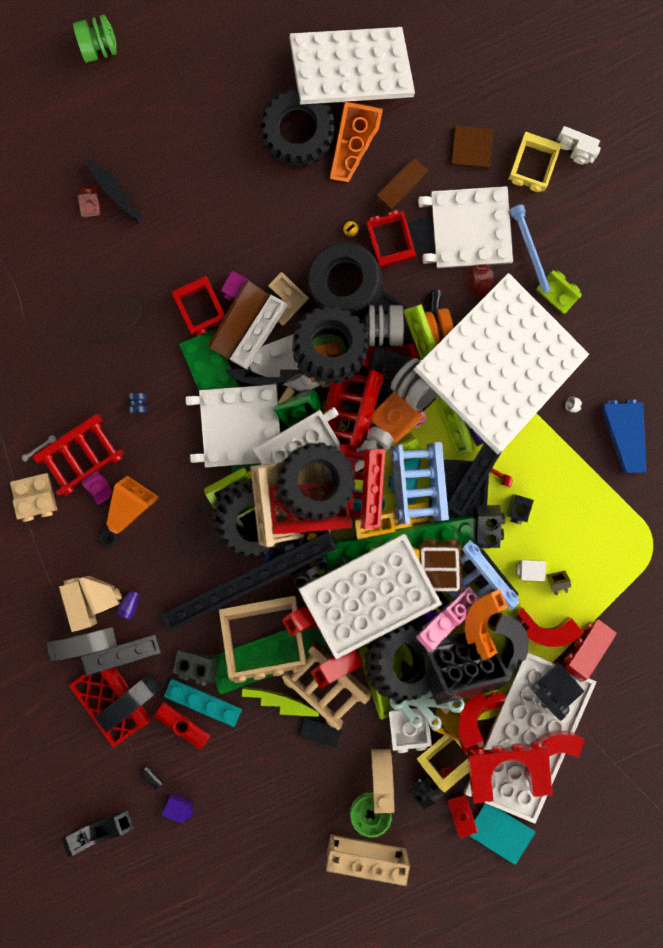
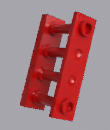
[323,369,384,448]
[32,414,125,496]
[336,444,385,529]

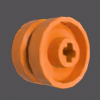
[424,308,454,346]

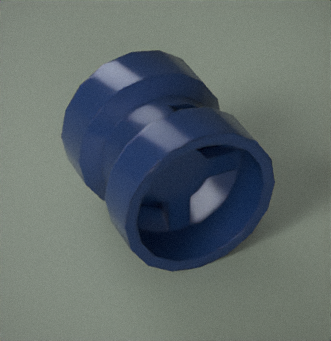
[128,393,147,414]

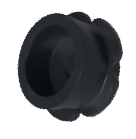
[100,529,119,548]

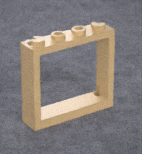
[219,596,308,683]
[327,834,410,886]

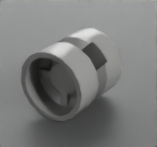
[358,427,394,453]

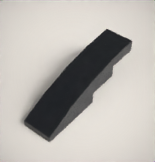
[85,158,144,224]

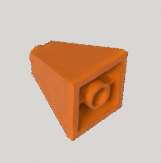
[106,476,159,534]

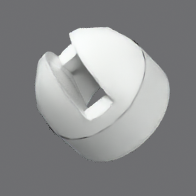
[565,396,582,413]

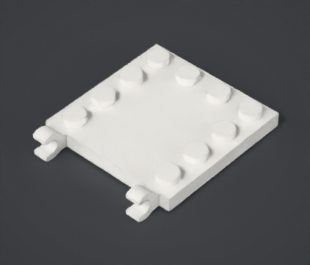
[418,187,513,269]
[186,385,280,467]
[253,407,364,496]

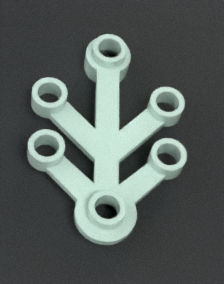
[390,691,464,730]

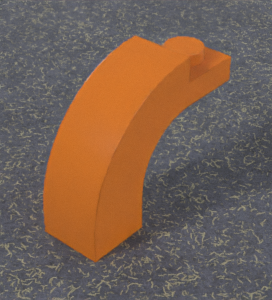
[465,589,508,660]

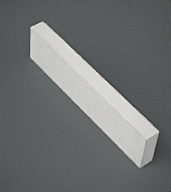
[230,295,288,370]

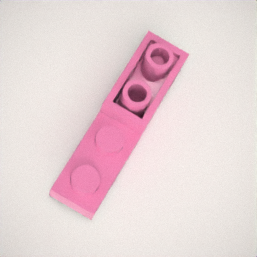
[416,587,479,652]

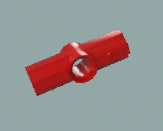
[154,702,211,750]

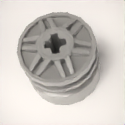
[366,305,403,346]
[391,358,437,411]

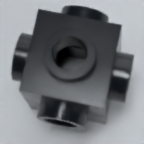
[409,775,444,809]

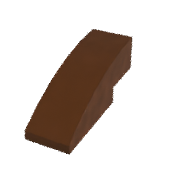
[377,158,429,211]

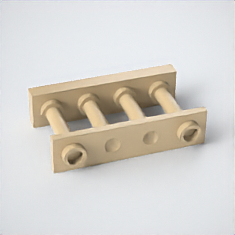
[282,641,372,730]

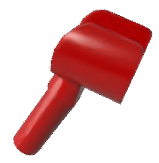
[490,468,513,487]

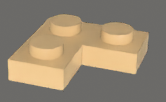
[268,272,309,326]

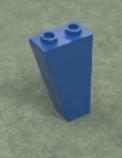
[601,400,647,473]

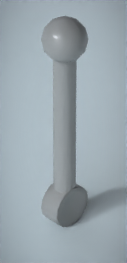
[22,436,56,462]

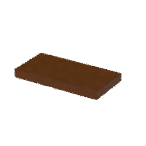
[207,280,270,365]

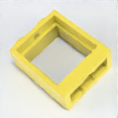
[509,132,562,192]
[417,735,469,792]

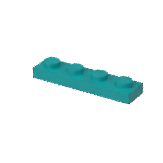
[164,678,242,727]

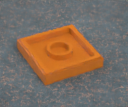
[371,392,423,445]

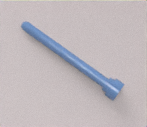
[509,205,550,293]

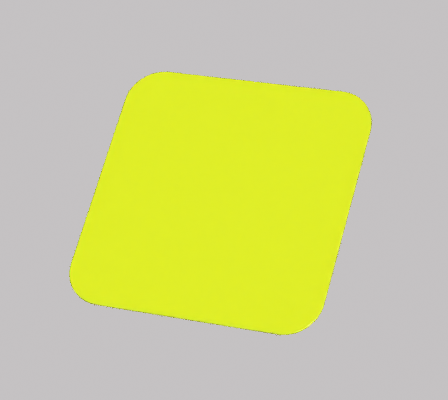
[317,399,653,720]

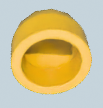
[343,221,359,237]

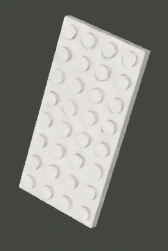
[464,652,596,823]

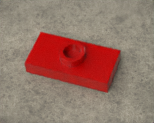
[447,795,478,838]

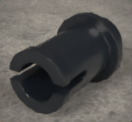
[428,290,444,314]
[139,765,164,790]

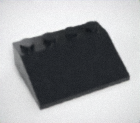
[421,632,511,705]

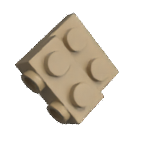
[10,473,57,522]

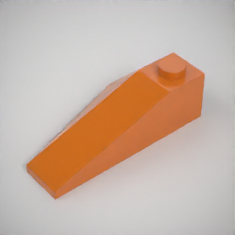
[330,101,383,182]

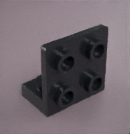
[530,663,584,722]

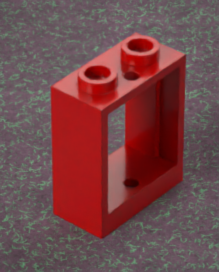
[366,210,416,269]
[172,276,225,337]

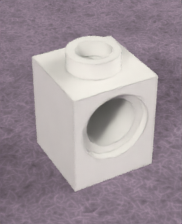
[516,560,546,581]

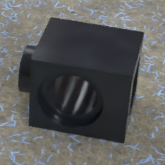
[506,494,534,525]

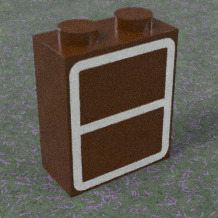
[420,538,463,592]

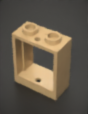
[59,577,97,632]

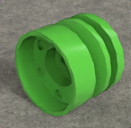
[73,14,117,63]
[350,793,392,838]

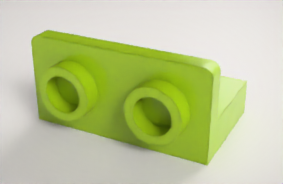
[536,270,582,314]

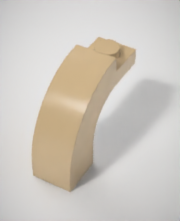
[371,748,394,813]

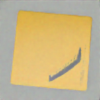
[433,708,460,741]

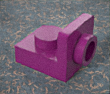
[81,470,113,505]

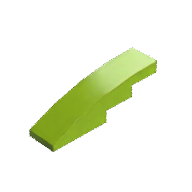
[242,687,319,717]

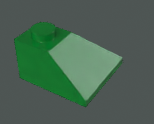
[274,389,323,428]

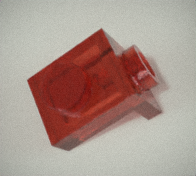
[77,186,101,217]
[472,264,494,296]

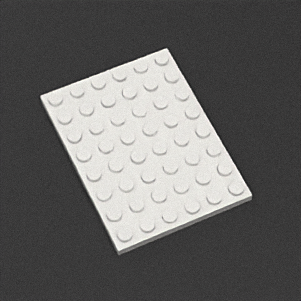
[413,273,589,454]

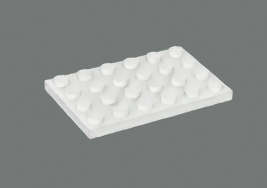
[289,27,415,104]
[299,533,442,659]

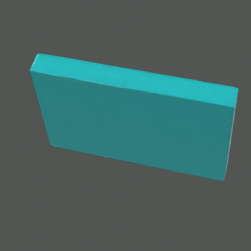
[469,803,536,865]

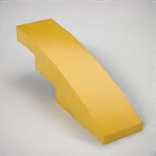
[354,501,429,539]

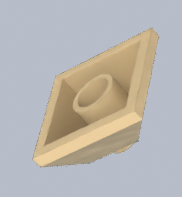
[79,576,122,615]

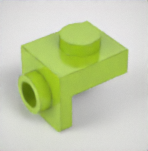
[396,433,421,460]

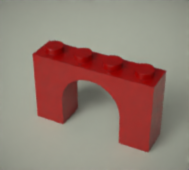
[282,605,364,689]
[467,741,553,803]

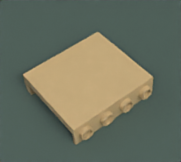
[251,461,331,547]

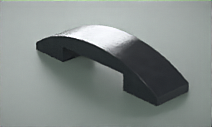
[226,369,305,385]

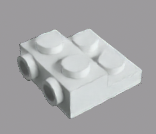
[556,126,601,164]
[389,707,432,753]

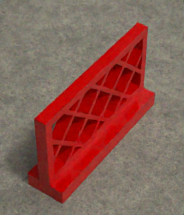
[268,482,353,535]
[68,667,152,748]

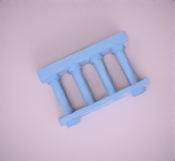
[390,442,449,524]
[448,540,519,610]

